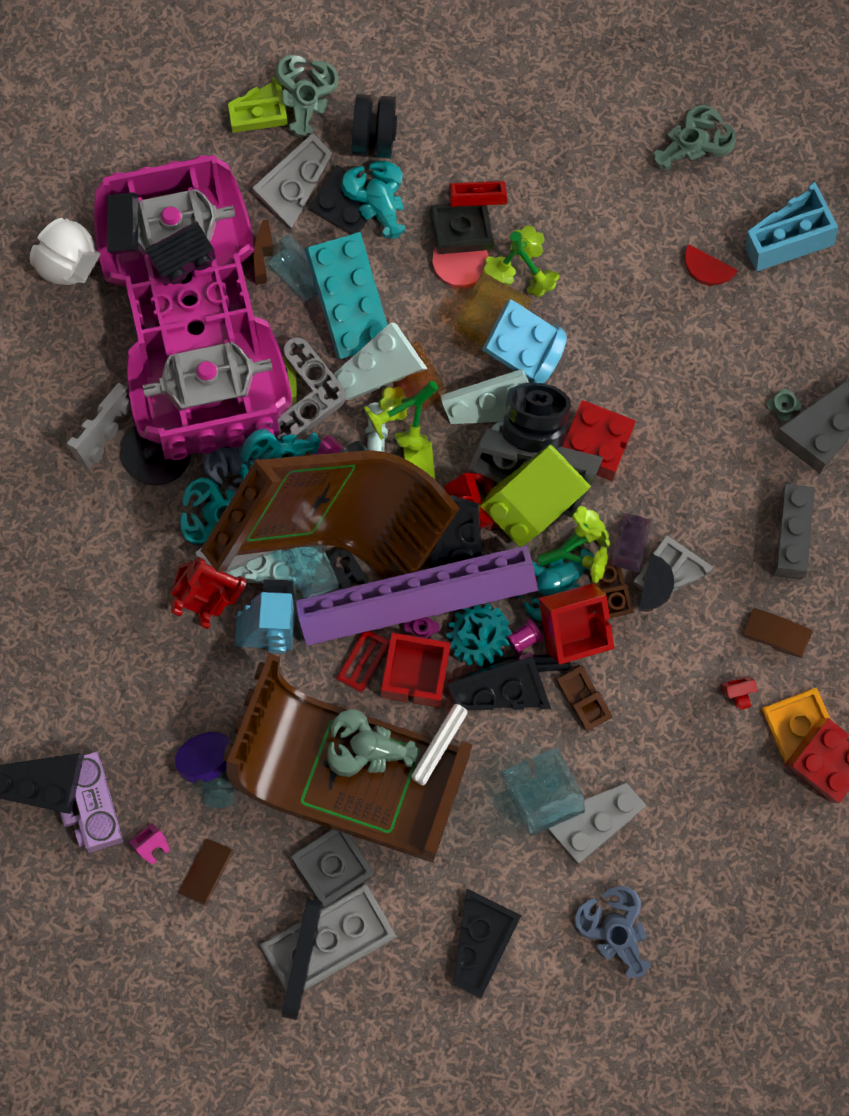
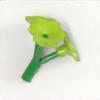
[483,225,560,297]
[364,381,438,450]
[538,506,610,584]

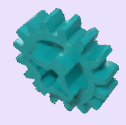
[446,603,512,666]

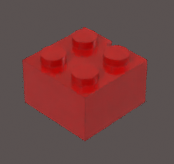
[563,400,636,482]
[538,583,615,665]
[381,633,451,708]
[784,718,849,803]

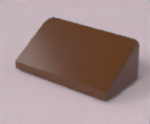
[179,839,233,907]

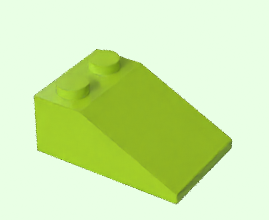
[481,444,591,547]

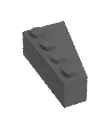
[775,379,849,474]
[468,428,604,518]

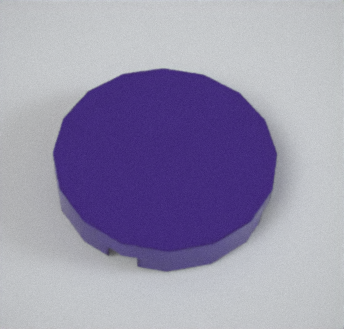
[175,732,231,783]

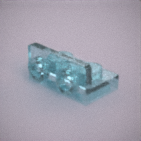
[268,233,318,303]
[281,545,339,599]

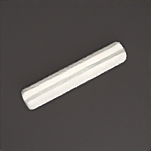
[411,704,467,785]

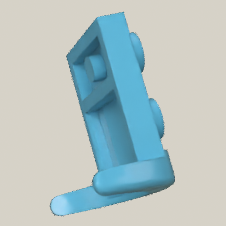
[482,299,567,383]

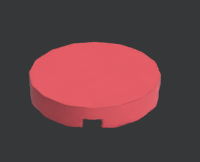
[432,248,489,288]

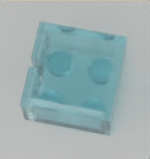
[502,747,585,836]

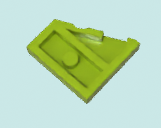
[228,76,288,133]

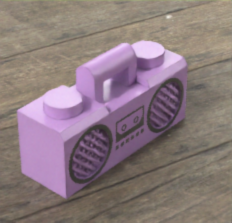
[60,752,123,853]

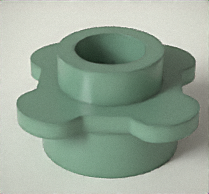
[767,388,802,422]

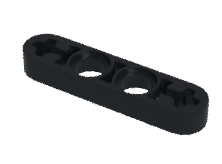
[282,899,323,1020]

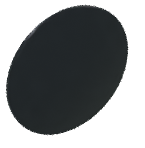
[121,426,191,485]

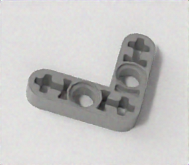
[275,337,346,439]

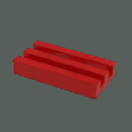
[449,181,507,207]
[336,631,390,694]

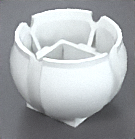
[30,218,101,285]

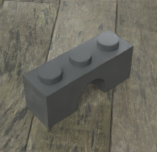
[773,484,815,580]

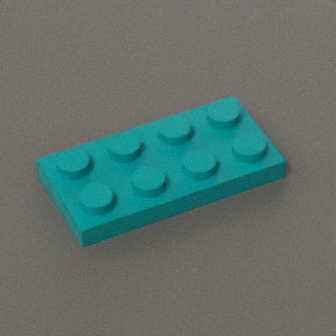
[304,232,388,360]

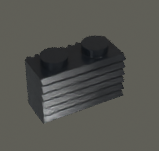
[145,221,216,286]

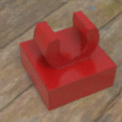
[720,676,758,710]

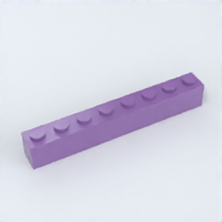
[296,545,538,646]

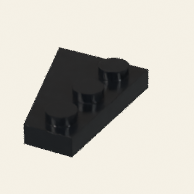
[447,652,551,710]
[0,753,84,814]

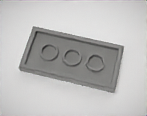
[260,884,397,991]

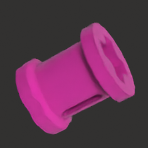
[505,618,544,656]

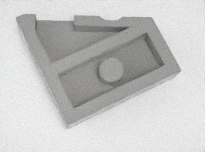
[633,536,713,593]

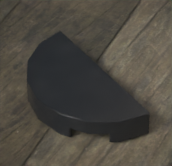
[638,553,674,612]

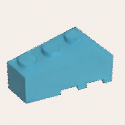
[745,182,838,272]
[235,592,295,654]

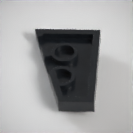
[429,495,482,569]
[453,889,522,999]

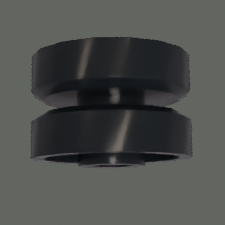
[352,94,397,159]
[502,382,571,453]

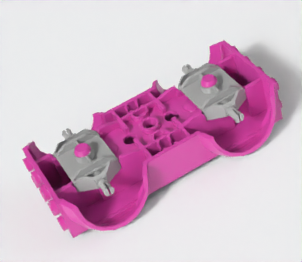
[93,155,292,460]

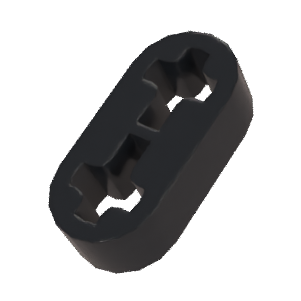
[329,549,369,589]

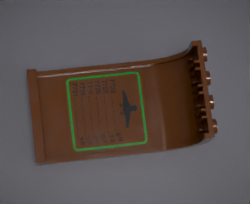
[200,450,460,580]
[223,653,473,863]

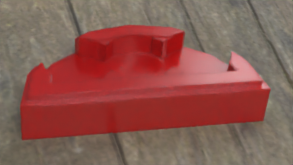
[684,244,738,286]

